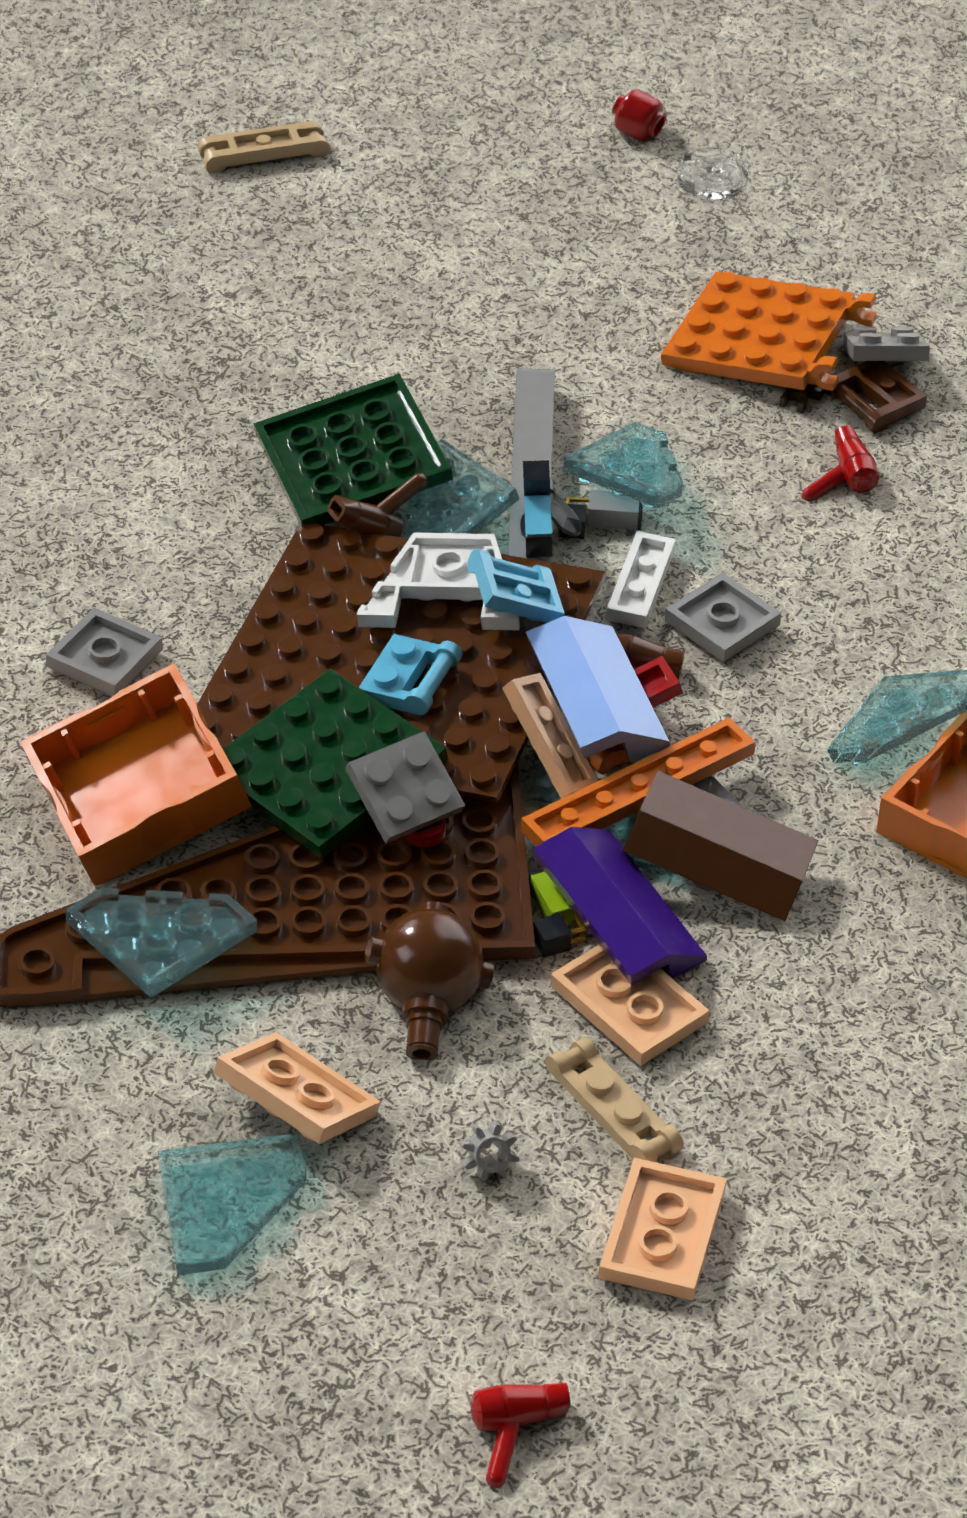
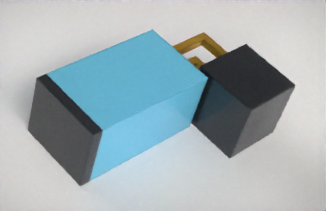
[523,460,553,558]

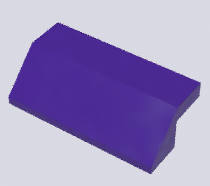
[533,827,707,985]

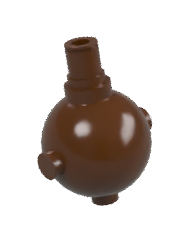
[365,901,494,1060]

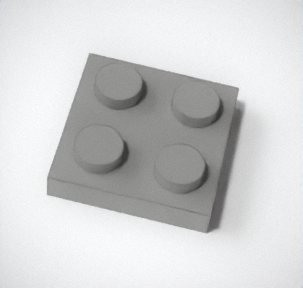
[843,326,930,361]
[665,572,781,662]
[46,608,163,696]
[345,731,465,844]

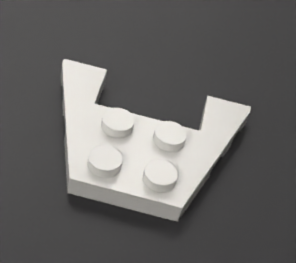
[357,533,520,630]

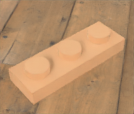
[502,673,598,799]

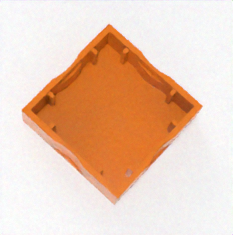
[20,663,252,886]
[876,708,967,879]

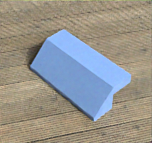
[526,616,671,763]

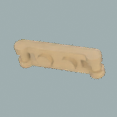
[197,121,330,173]
[545,1037,684,1163]

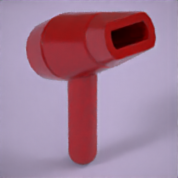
[802,425,879,501]
[470,1383,571,1488]

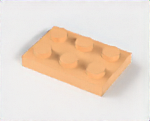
[550,944,710,1066]
[213,1032,381,1144]
[598,1157,727,1301]

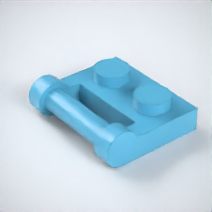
[467,549,565,623]
[359,634,463,715]

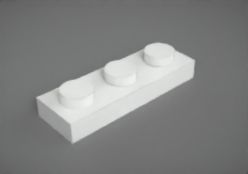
[606,531,676,628]

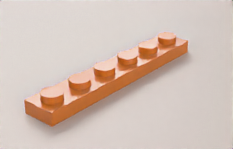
[521,717,756,846]

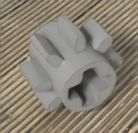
[459,1120,520,1182]

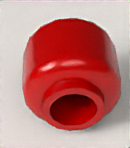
[612,89,667,141]

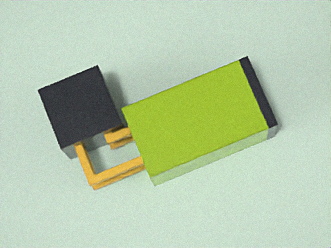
[529,869,586,958]

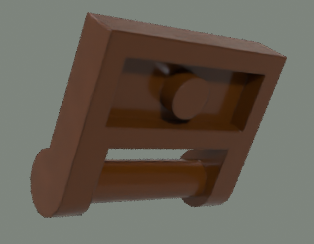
[824,361,927,434]

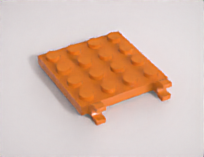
[661,272,877,391]

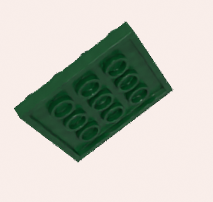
[253,373,453,528]
[223,669,448,858]

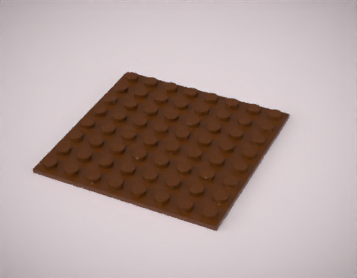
[197,523,606,803]

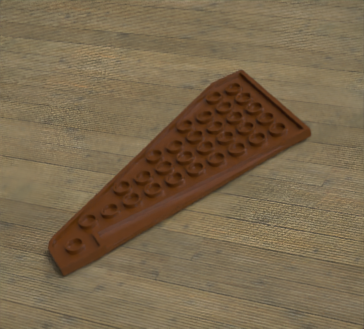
[0,762,535,1007]

